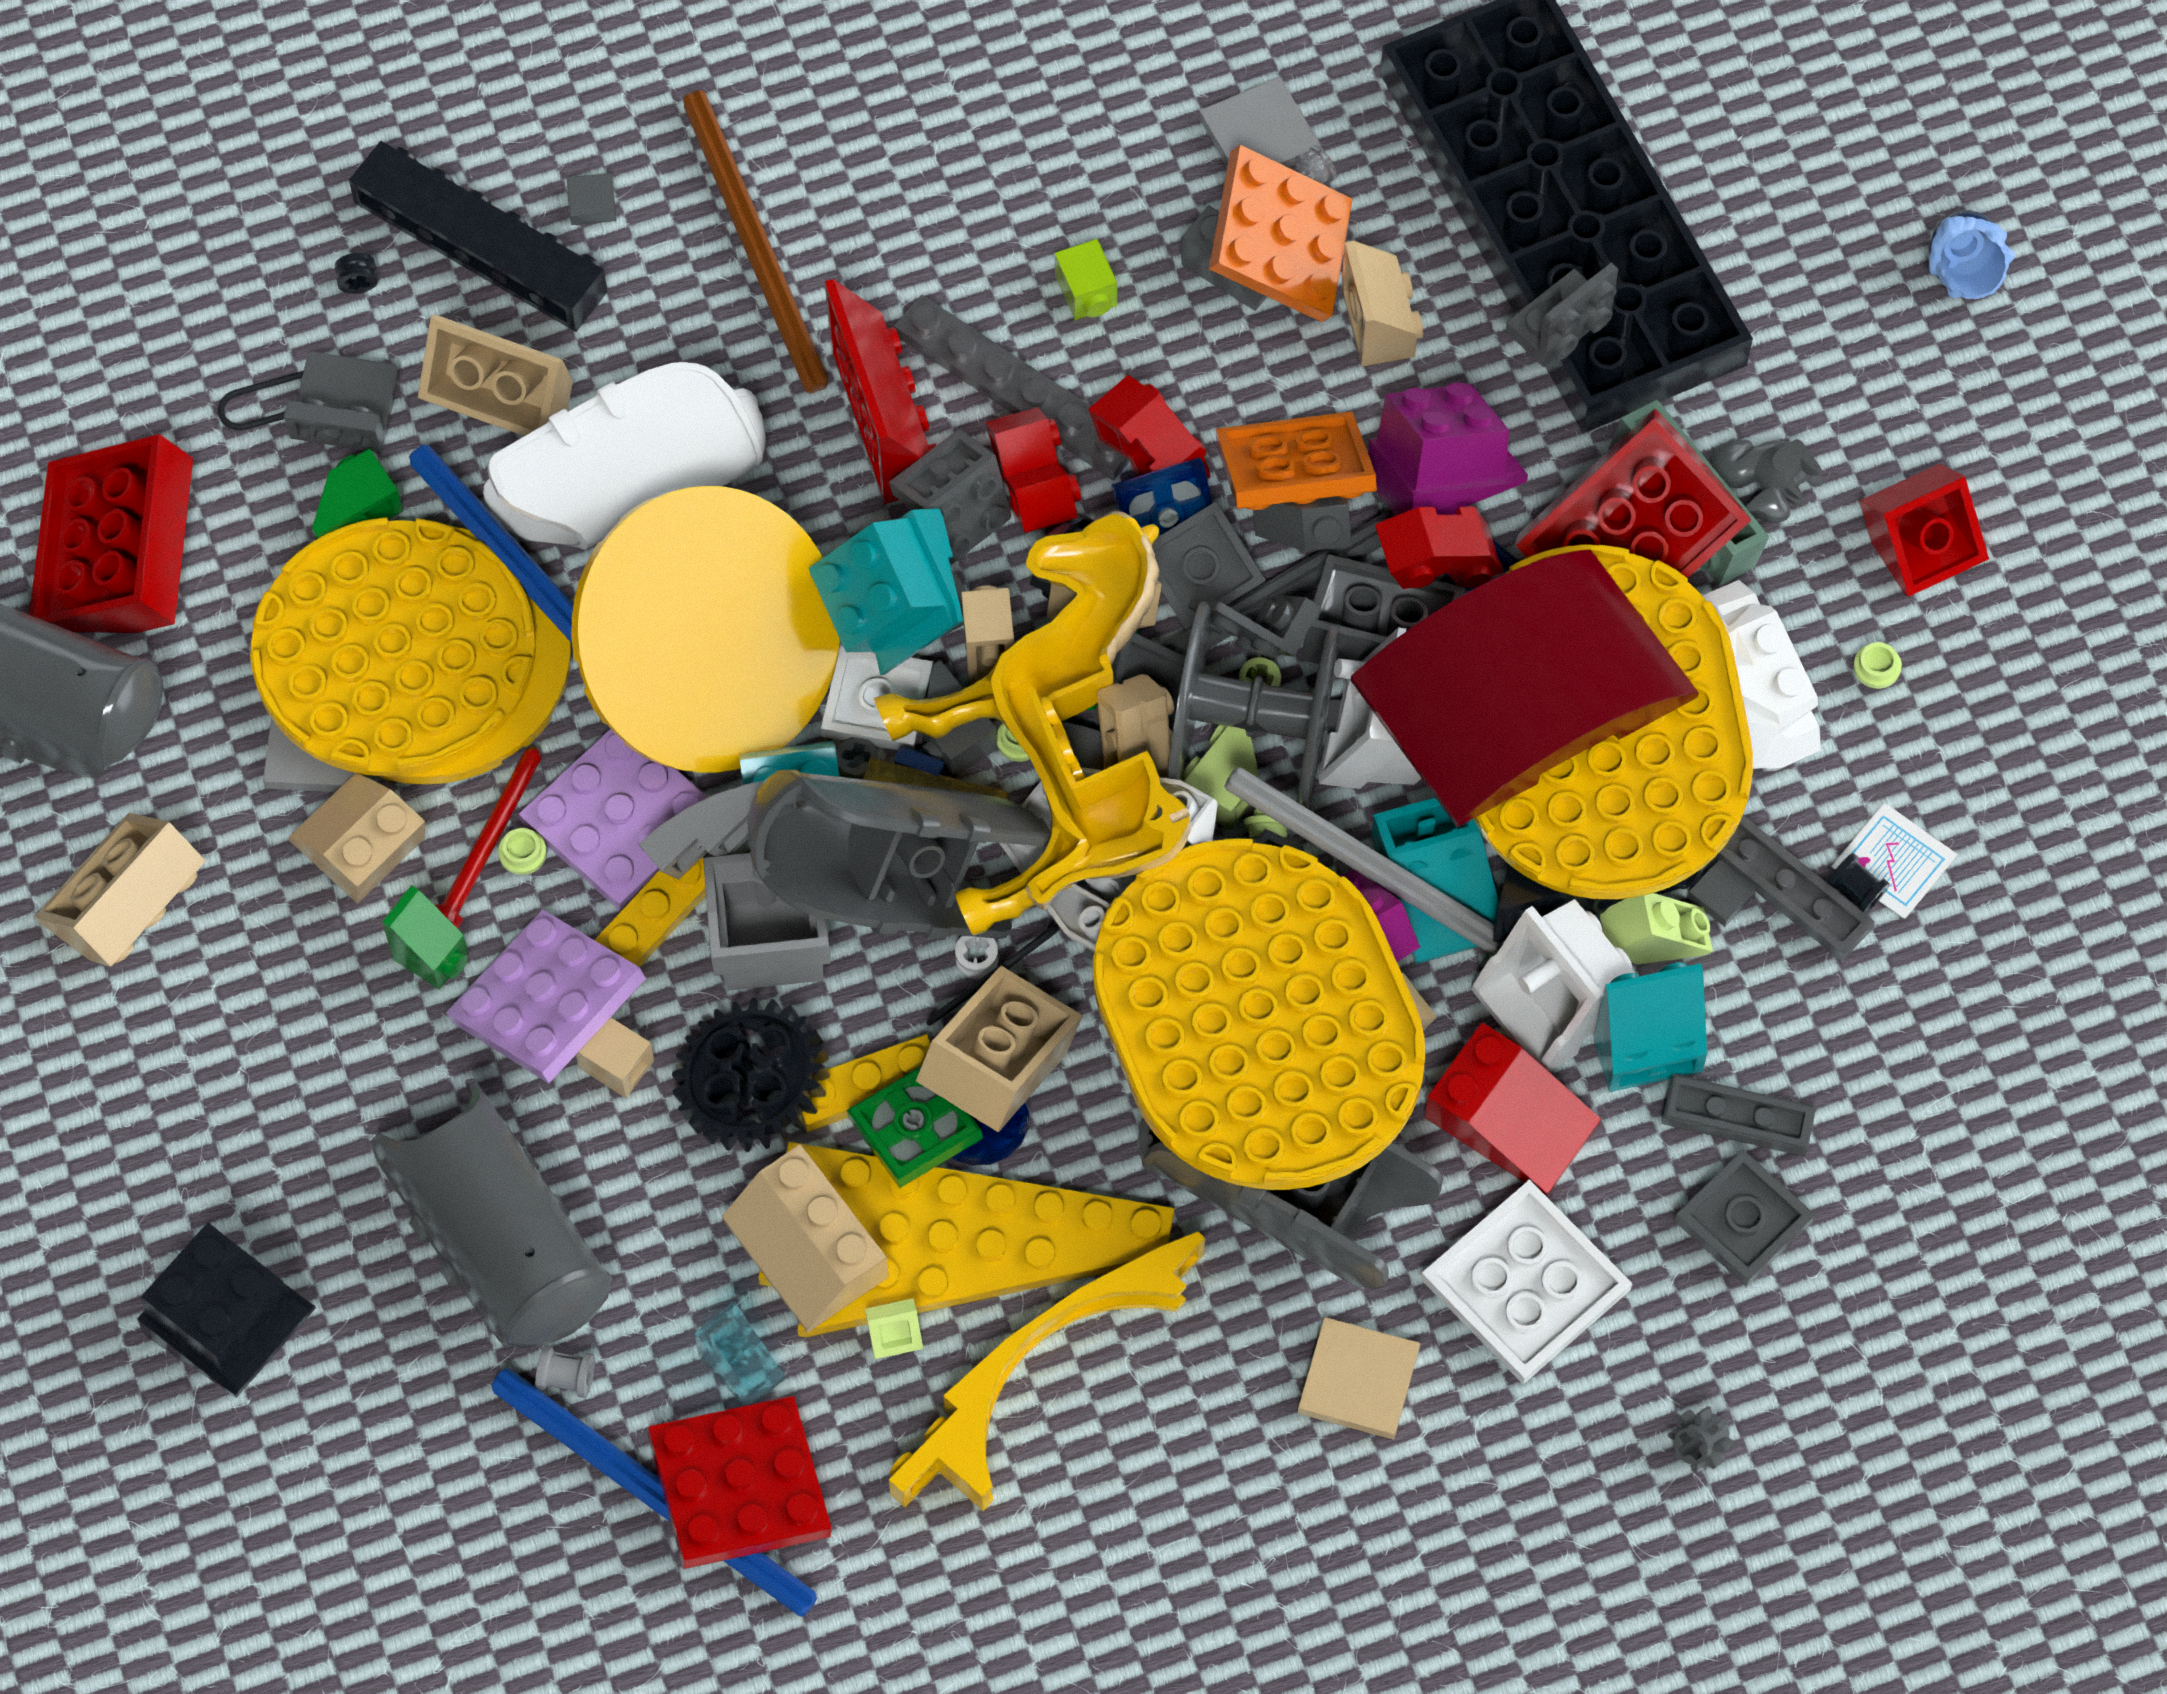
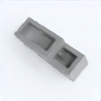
[638,781,765,880]

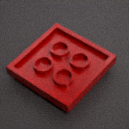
[647,1396,832,1569]

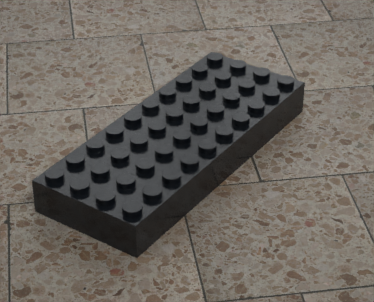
[1380,0,1753,434]

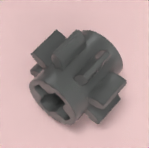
[1668,1406,1735,1472]

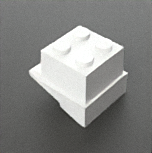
[1318,627,1422,789]
[1471,899,1635,1072]

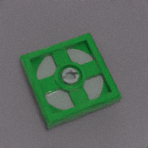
[847,1066,983,1189]

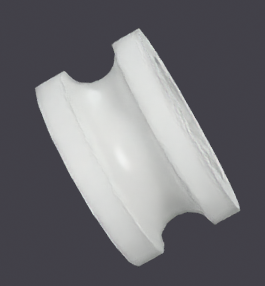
[955,936,999,979]

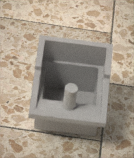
[703,853,831,991]

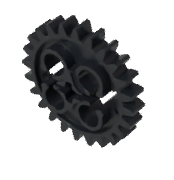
[672,998,830,1152]

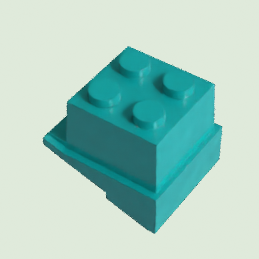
[808,508,963,675]

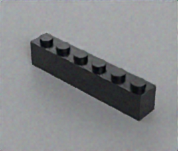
[349,141,608,332]

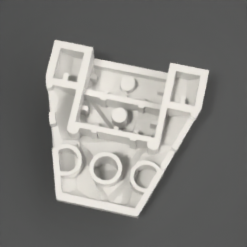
[1702,580,1821,771]

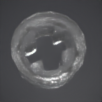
[1295,145,1337,184]

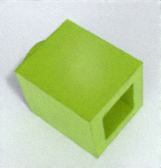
[1055,239,1117,320]

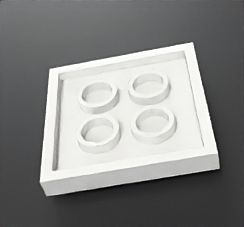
[1421,1180,1632,1384]

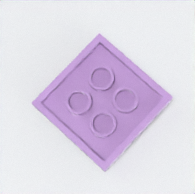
[518,729,708,912]
[446,909,646,1083]

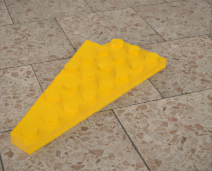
[758,1142,1175,1337]

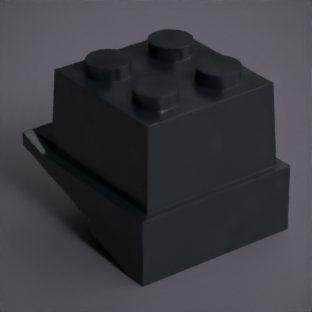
[137,1222,316,1398]

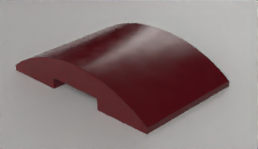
[1350,549,1699,827]

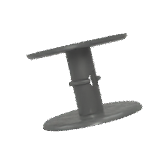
[1168,601,1340,809]

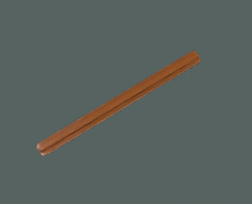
[683,90,828,394]

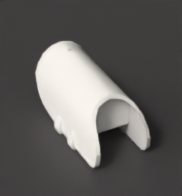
[483,362,766,550]

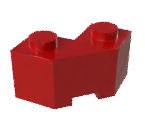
[1088,375,1211,487]
[985,407,1081,533]
[1375,507,1503,590]

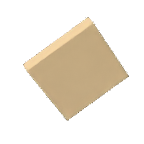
[1298,1317,1421,1440]

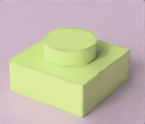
[865,1298,923,1359]

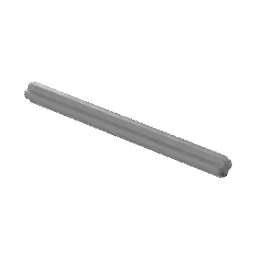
[1224,767,1505,956]

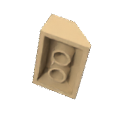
[418,314,573,436]
[34,813,206,967]
[722,1144,889,1333]

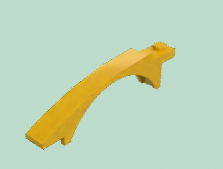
[889,1232,1205,1511]

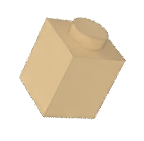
[576,1017,654,1098]

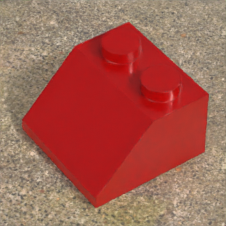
[1859,463,1989,597]

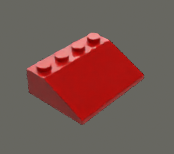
[825,279,937,505]
[1515,409,1751,578]
[29,434,193,633]

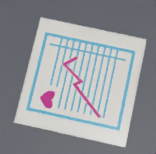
[1831,803,1958,919]

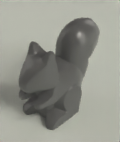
[1710,438,1824,523]

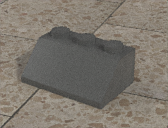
[1301,554,1465,665]

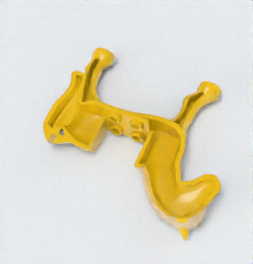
[874,511,1191,936]

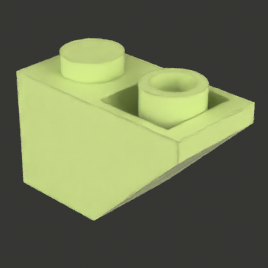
[1182,725,1259,831]
[1600,893,1713,964]

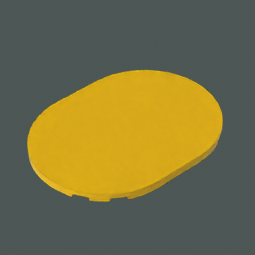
[1474,545,1753,900]
[1093,839,1425,1190]

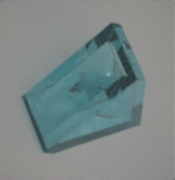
[694,1302,786,1406]

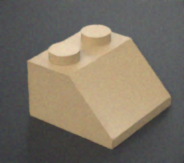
[1341,241,1423,367]
[289,773,425,904]

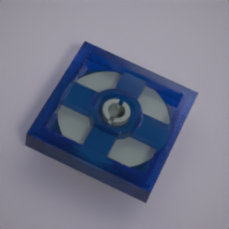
[1111,457,1212,538]

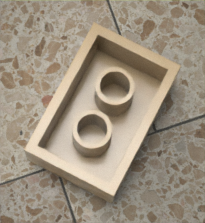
[916,966,1083,1132]

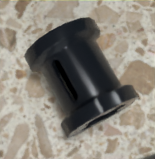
[1827,853,1890,914]

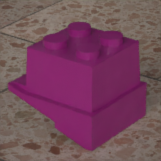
[1368,383,1528,516]

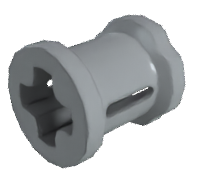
[535,1345,595,1398]

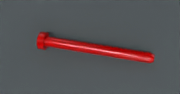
[435,747,541,930]

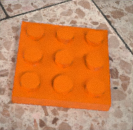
[1209,145,1353,322]
[1216,411,1377,510]

